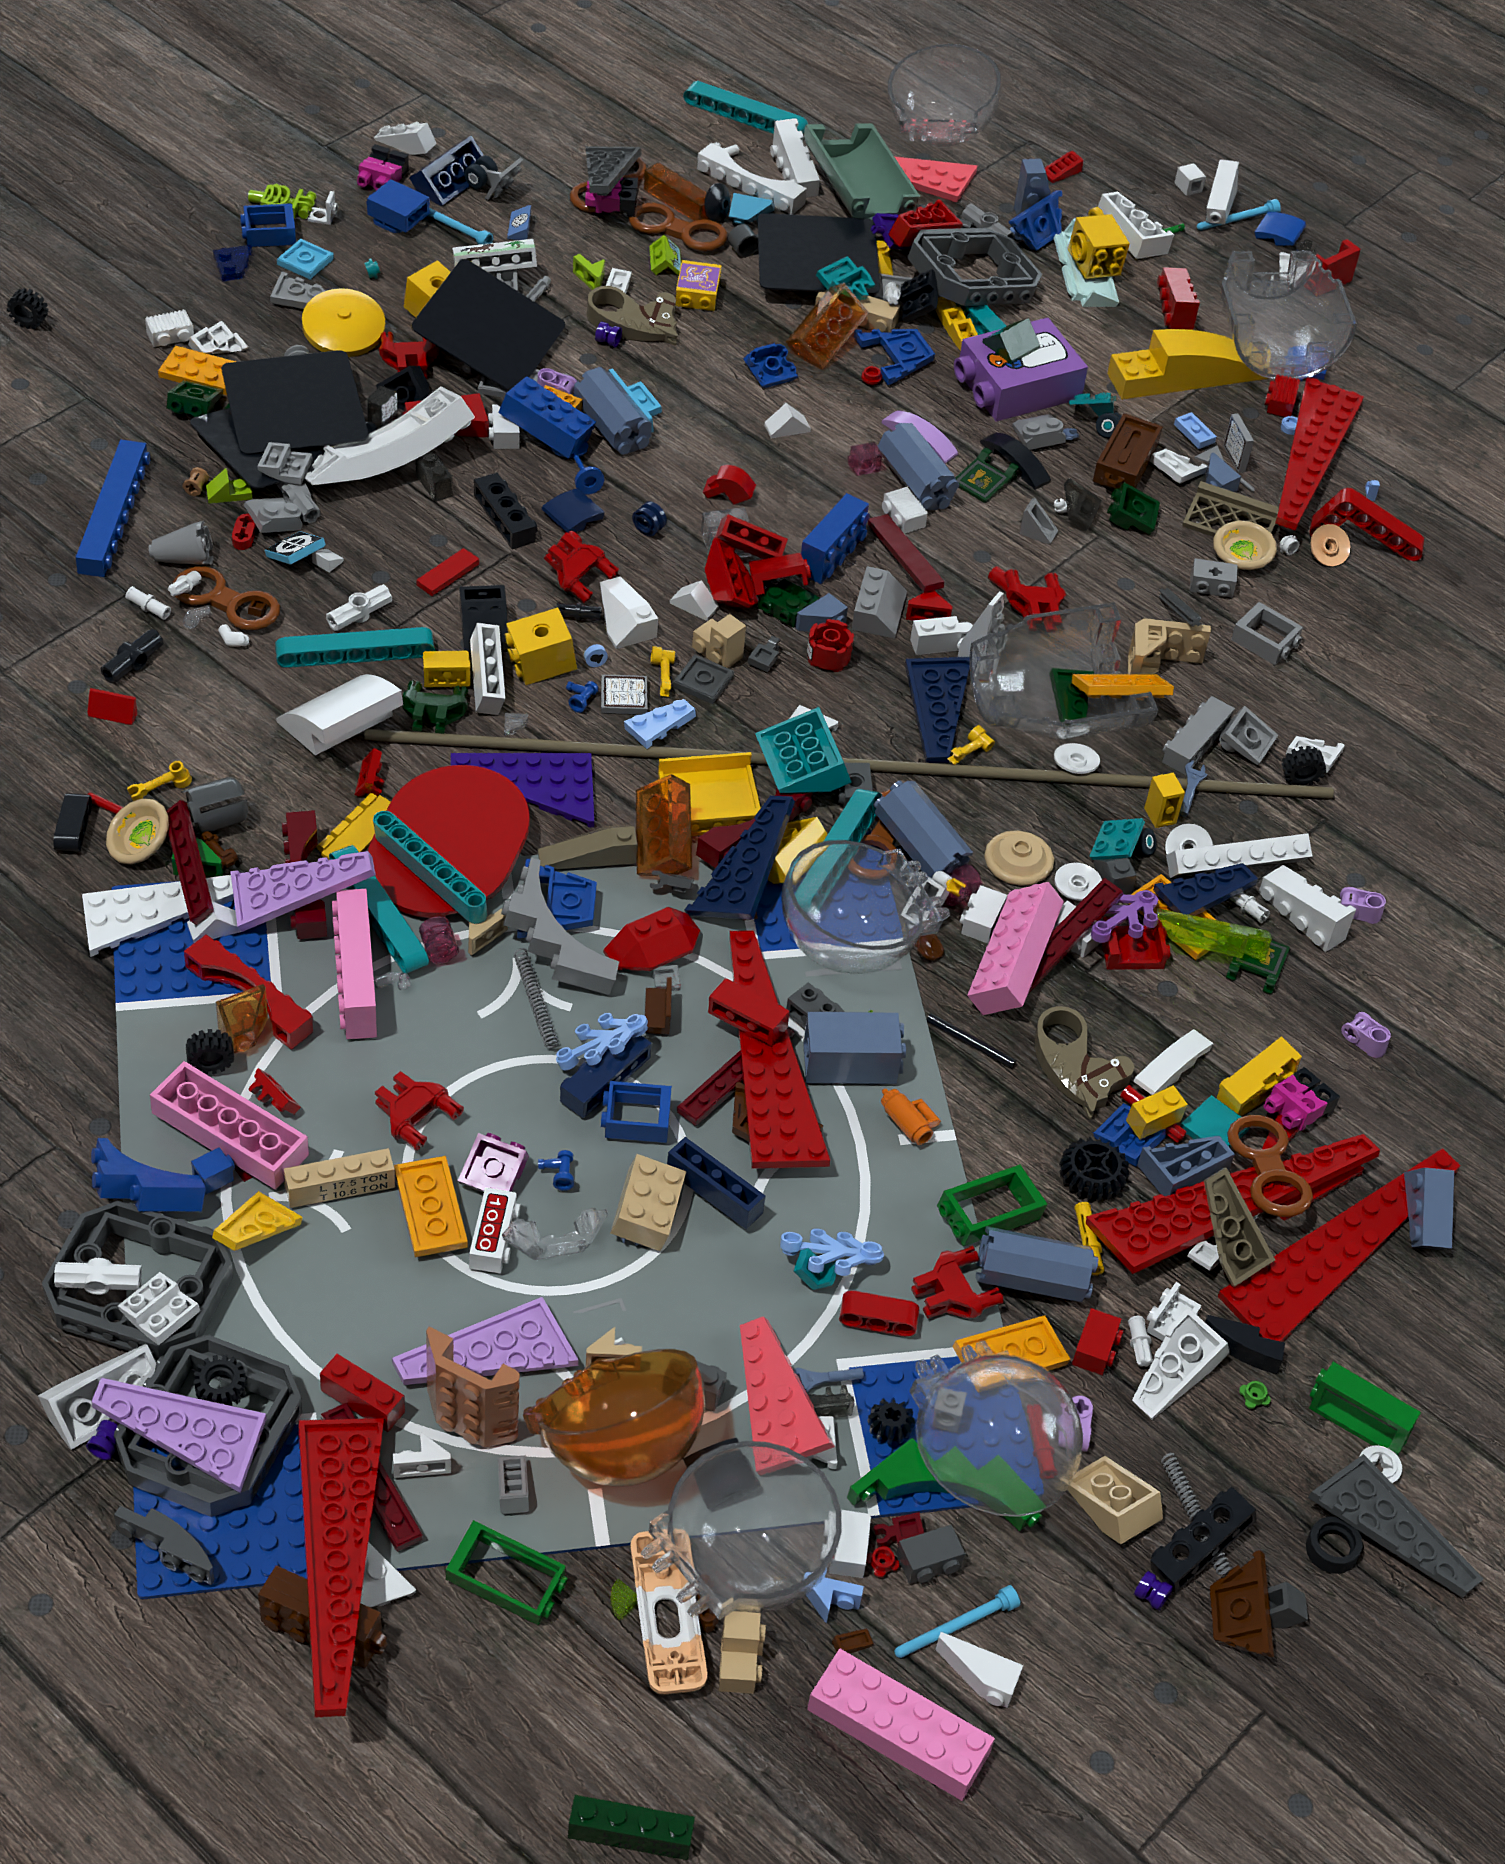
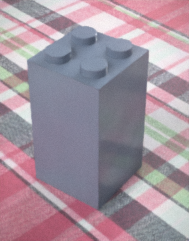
[803,1012,906,1084]

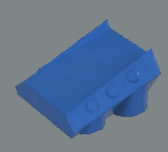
[743,343,799,388]

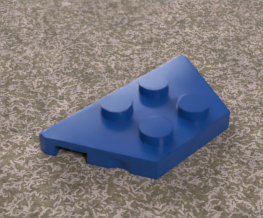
[1009,190,1062,250]

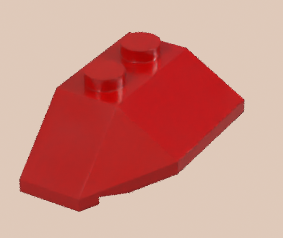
[704,537,758,608]
[603,907,700,971]

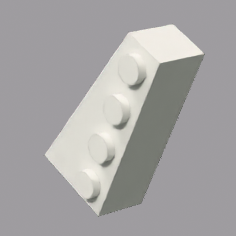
[770,118,820,198]
[1098,192,1174,259]

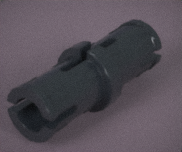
[556,602,602,621]

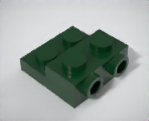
[166,380,223,417]
[1107,482,1160,535]
[758,578,820,628]

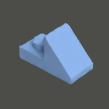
[804,1574,864,1623]

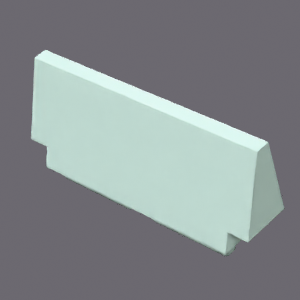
[1054,218,1119,307]

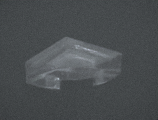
[504,713,528,735]

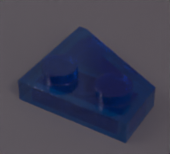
[213,245,252,282]

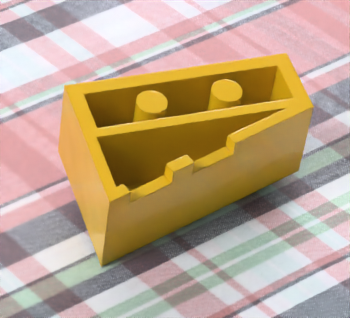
[1216,1036,1302,1116]

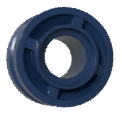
[632,501,667,537]

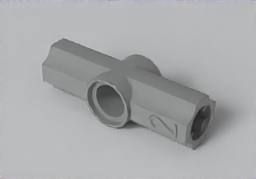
[962,203,1015,241]
[276,482,320,524]

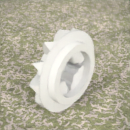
[1359,1446,1402,1483]

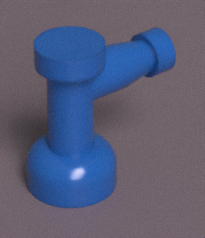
[566,681,599,713]
[538,1150,574,1191]

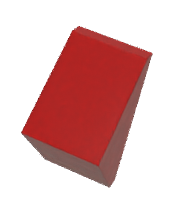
[906,591,952,621]

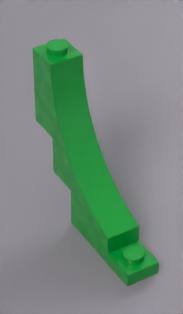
[847,1438,1045,1531]

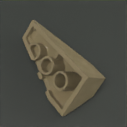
[538,825,638,869]
[1204,1167,1275,1286]

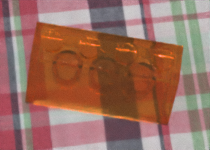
[644,162,709,221]
[785,283,869,369]
[636,774,692,876]

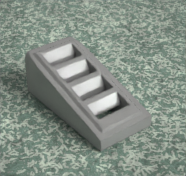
[497,1455,529,1514]

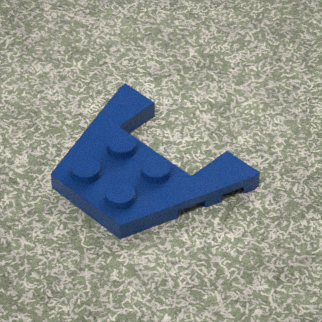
[854,329,935,385]
[517,859,597,938]

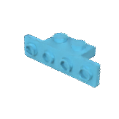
[608,368,662,433]

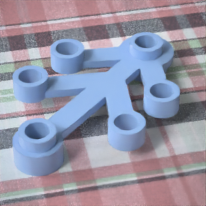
[556,1013,648,1070]
[780,1229,884,1276]

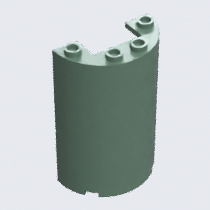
[804,123,920,220]

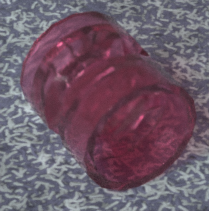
[945,864,982,907]
[419,916,459,964]

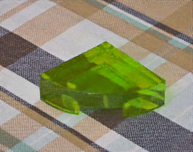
[610,1578,638,1620]

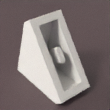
[764,403,811,439]
[670,580,719,621]
[187,901,242,943]

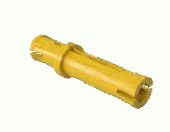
[1074,1202,1104,1276]

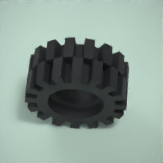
[7,288,49,329]
[1282,746,1326,786]
[186,1029,234,1075]
[194,1355,247,1406]

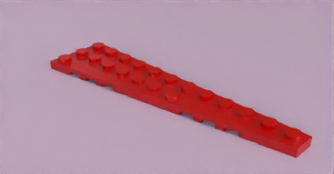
[1275,377,1364,531]
[729,931,830,1169]
[1085,1134,1380,1274]
[1218,1148,1461,1342]
[298,1418,384,1717]

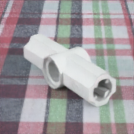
[326,584,392,631]
[54,1258,142,1295]

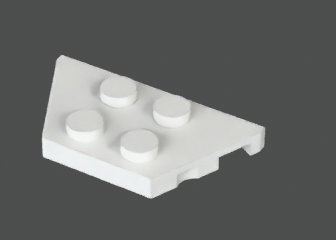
[360,1542,416,1608]

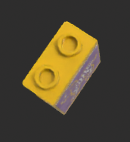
[675,260,722,311]

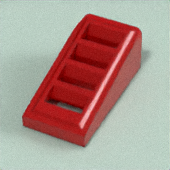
[1045,151,1084,183]

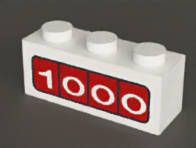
[469,1188,521,1273]

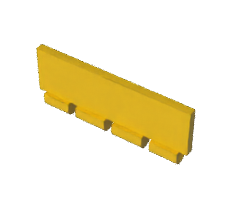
[317,793,391,860]

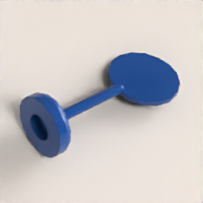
[550,442,604,495]

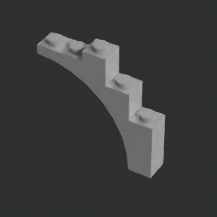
[501,858,619,995]

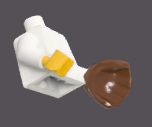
[902,871,966,961]

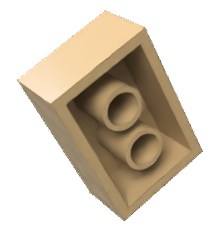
[610,1154,686,1251]

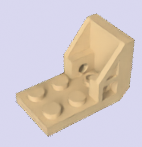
[1128,618,1211,674]

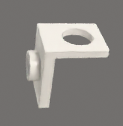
[307,191,338,225]

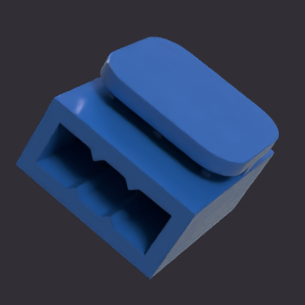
[366,179,430,233]

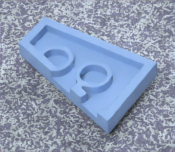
[624,699,696,749]

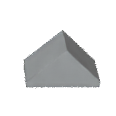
[1020,498,1058,544]

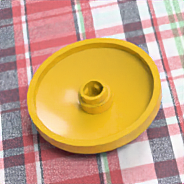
[302,289,385,357]

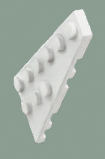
[82,875,234,957]

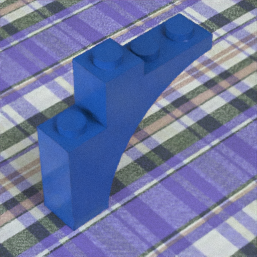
[91,1138,206,1211]

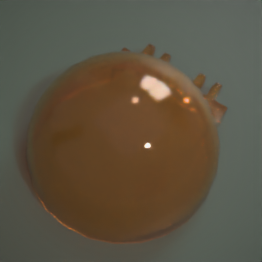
[522,1349,706,1487]

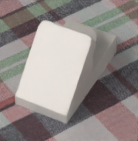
[393,1433,451,1478]

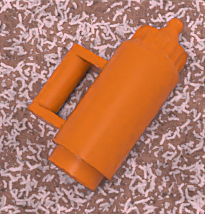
[881,1088,941,1145]

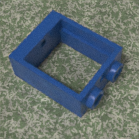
[240,204,296,247]
[601,1081,672,1143]

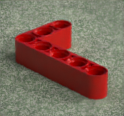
[1309,488,1425,561]

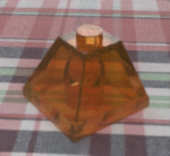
[216,984,268,1054]

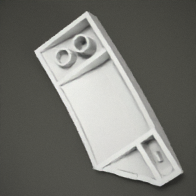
[304,386,475,485]

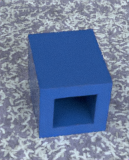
[191,1147,235,1195]

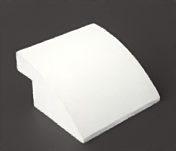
[276,674,403,755]

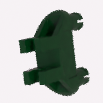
[402,680,468,734]

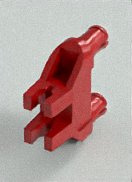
[379,331,440,379]
[544,533,620,604]
[1004,569,1066,630]
[375,1071,464,1151]
[911,1246,1003,1319]

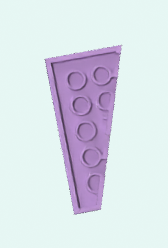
[230,851,376,932]
[392,1297,579,1385]
[92,1378,266,1493]

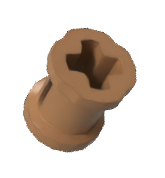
[183,467,209,496]

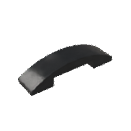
[980,432,1051,490]

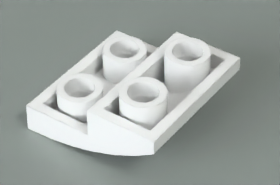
[118,1272,201,1345]

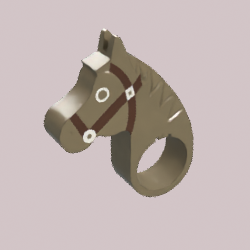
[586,286,678,345]
[1035,1006,1134,1120]

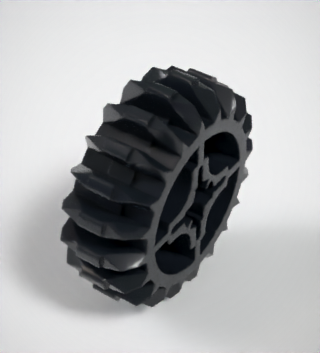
[1059,1136,1129,1203]

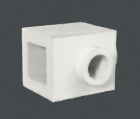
[1175,163,1206,196]

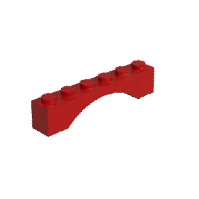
[184,934,313,1049]

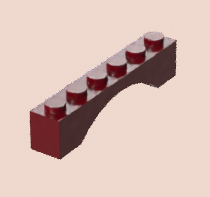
[696,786,813,868]
[282,810,327,939]

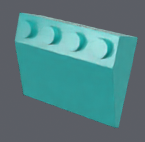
[755,707,852,793]

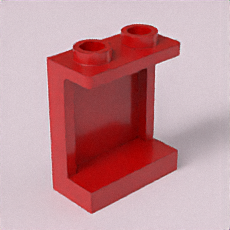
[1306,239,1361,296]
[749,553,811,595]
[1102,917,1170,970]

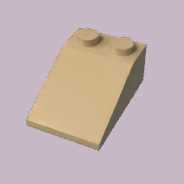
[1063,1456,1163,1544]

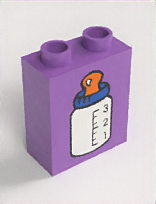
[954,317,1088,422]

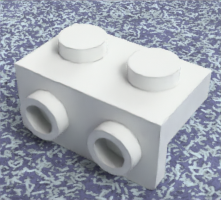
[1147,1282,1201,1341]

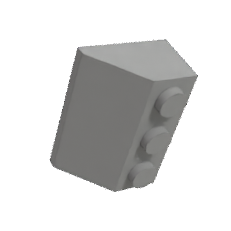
[852,566,907,639]

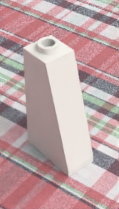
[1206,160,1239,225]

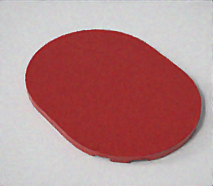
[368,765,530,918]

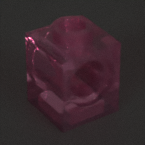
[847,442,882,476]

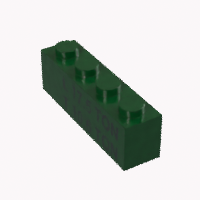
[568,1795,695,1860]

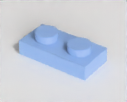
[1174,412,1217,449]

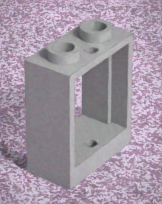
[1231,602,1303,665]

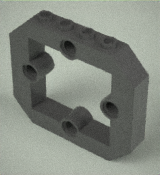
[908,228,1042,306]
[42,1201,233,1360]
[114,1335,302,1517]

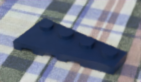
[1153,863,1258,922]

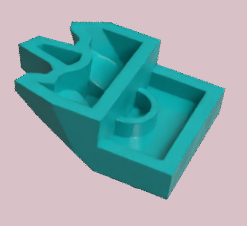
[816,256,875,300]

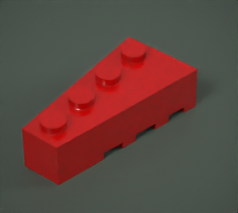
[888,199,963,247]

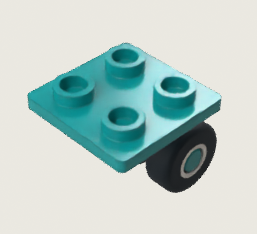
[1069,393,1122,438]
[1090,818,1156,860]

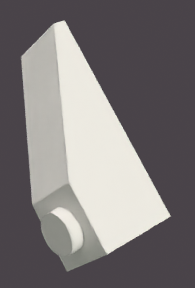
[936,1632,1023,1708]

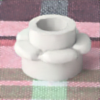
[1280,535,1300,556]

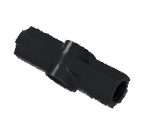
[100,628,164,684]

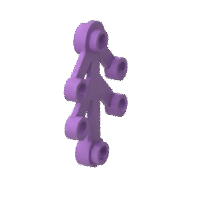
[1091,890,1159,943]

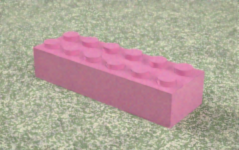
[967,882,1064,1015]
[332,889,377,1039]
[150,1061,309,1190]
[807,1648,995,1801]

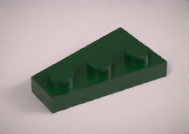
[1049,668,1094,728]

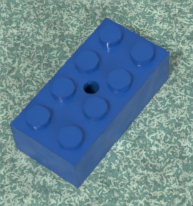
[498,376,596,459]
[801,493,870,584]

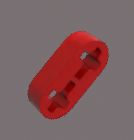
[232,514,257,550]

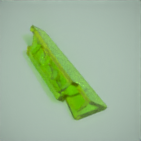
[1156,909,1272,961]

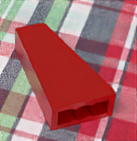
[401,393,489,438]

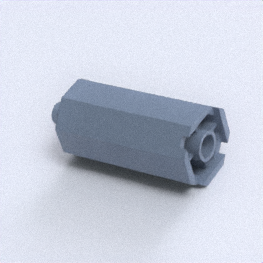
[574,367,652,455]
[877,423,959,510]
[873,780,973,878]
[976,1226,1098,1302]

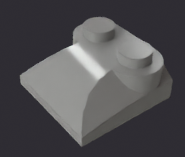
[1013,414,1066,450]
[244,498,303,533]
[1219,706,1278,765]

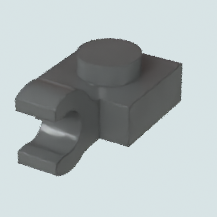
[748,635,780,672]
[650,870,694,892]

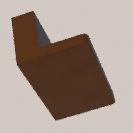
[645,977,672,1034]

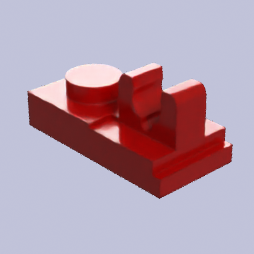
[355,748,384,797]
[249,1068,301,1114]

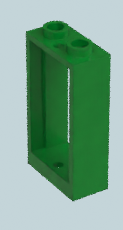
[937,1164,1048,1246]
[1309,1362,1421,1456]
[445,1520,568,1626]

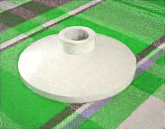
[1054,743,1100,774]
[1165,824,1213,855]
[1054,863,1102,901]

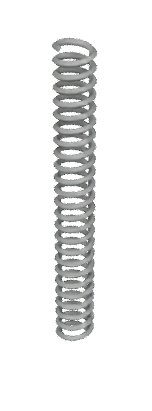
[513,948,559,1048]
[1161,1453,1232,1575]

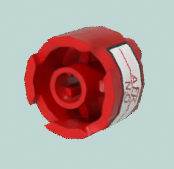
[807,619,854,672]

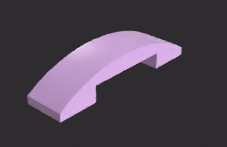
[882,411,958,464]

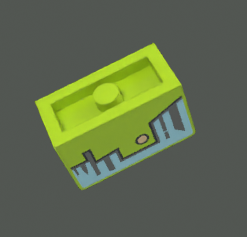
[649,235,681,275]

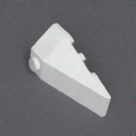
[600,577,658,649]
[957,591,1005,670]
[1132,1308,1229,1420]
[38,1344,156,1449]

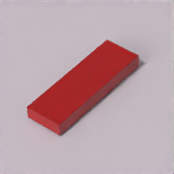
[416,548,479,596]

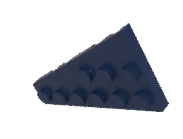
[905,657,972,763]
[684,796,795,920]

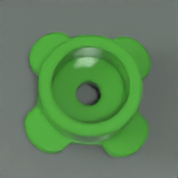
[1239,1381,1271,1409]

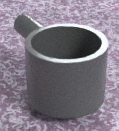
[728,224,758,257]

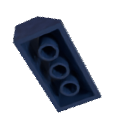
[409,135,484,206]

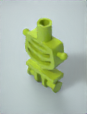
[248,183,317,219]

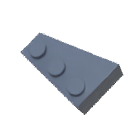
[1014,159,1051,215]
[1137,1136,1235,1196]
[1404,1168,1454,1250]

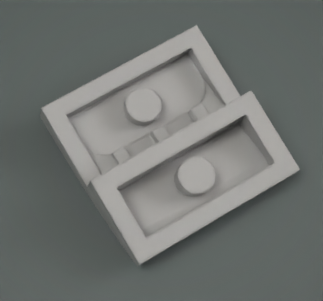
[257,442,313,485]

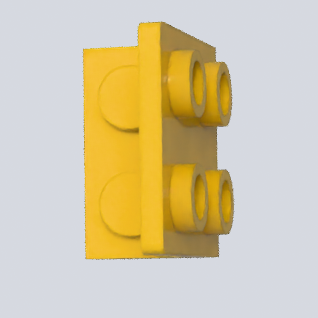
[423,651,470,687]

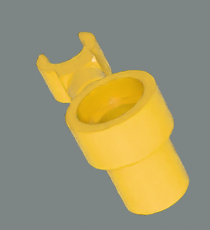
[650,646,675,697]
[947,725,995,765]
[127,761,192,801]

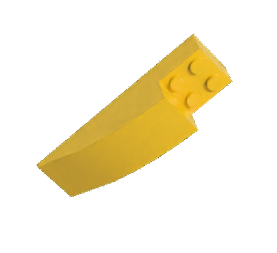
[1107,329,1272,400]

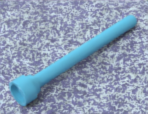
[1197,199,1281,230]
[427,208,493,245]
[895,1585,1020,1658]

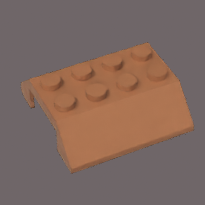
[426,1326,520,1448]

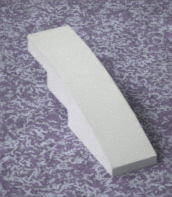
[1133,1029,1213,1095]

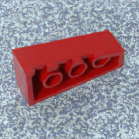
[1157,267,1200,330]

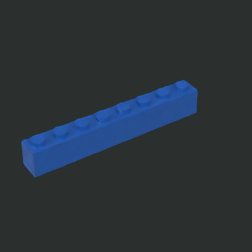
[75,440,150,577]

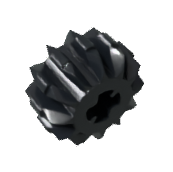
[867,1397,915,1446]

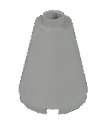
[149,521,213,566]

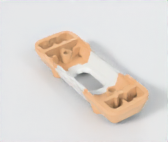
[630,1529,707,1695]

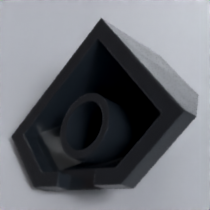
[376,366,429,411]

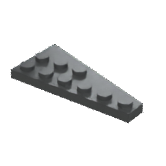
[585,146,641,196]
[1308,1454,1484,1598]

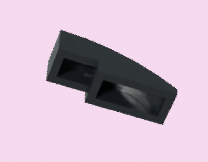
[1205,1315,1285,1375]

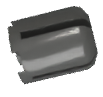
[181,777,249,836]

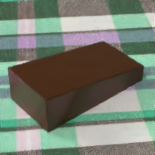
[248,600,267,617]
[832,1628,874,1654]

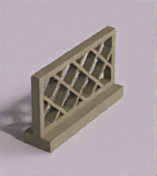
[1182,481,1279,537]

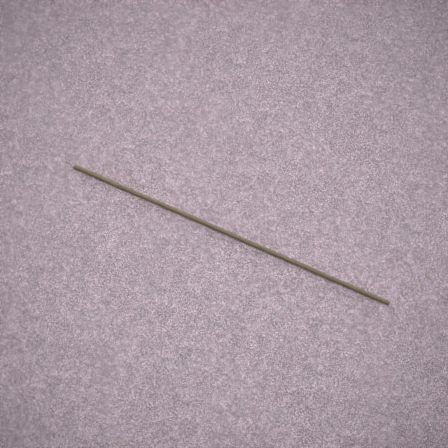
[365,729,1334,799]

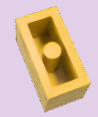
[1144,773,1185,828]
[1126,1085,1188,1140]

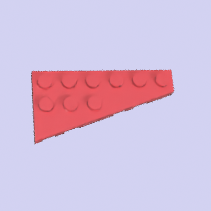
[894,156,978,203]
[740,1316,835,1474]

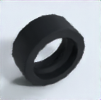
[1306,1516,1363,1574]

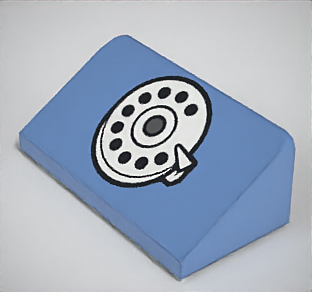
[507,205,531,240]

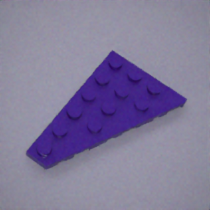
[451,753,594,828]

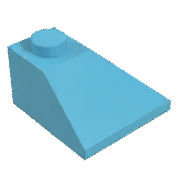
[729,193,775,225]

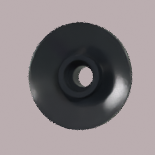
[704,183,731,223]

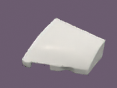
[188,321,248,354]

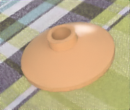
[1310,524,1350,567]

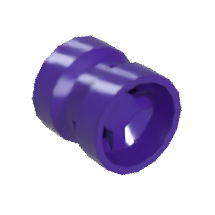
[595,321,622,347]
[86,1420,118,1460]
[1134,1571,1173,1611]

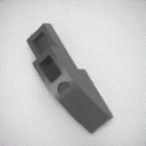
[114,1506,214,1585]

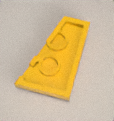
[212,1191,303,1251]

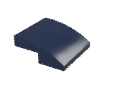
[541,488,605,532]

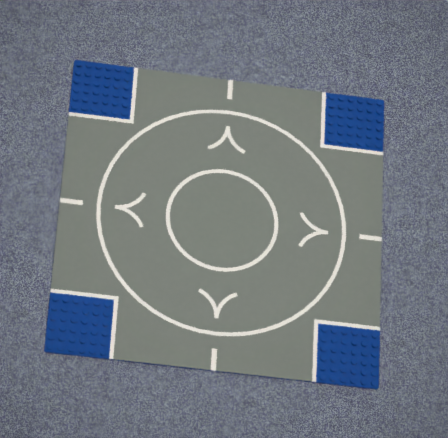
[111,830,1045,1599]

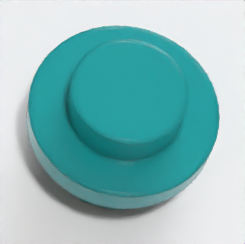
[365,258,380,279]

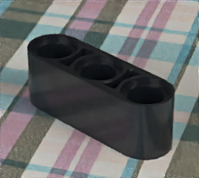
[53,793,92,852]

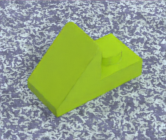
[573,254,605,290]
[206,468,252,504]

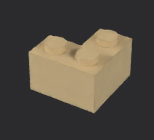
[692,614,746,668]
[719,1610,766,1694]

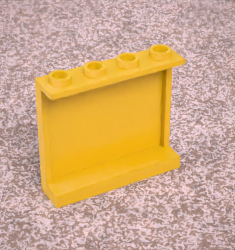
[658,752,761,838]

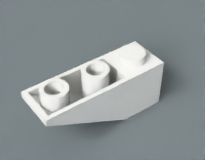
[374,122,437,155]

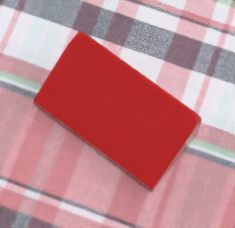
[87,688,138,725]

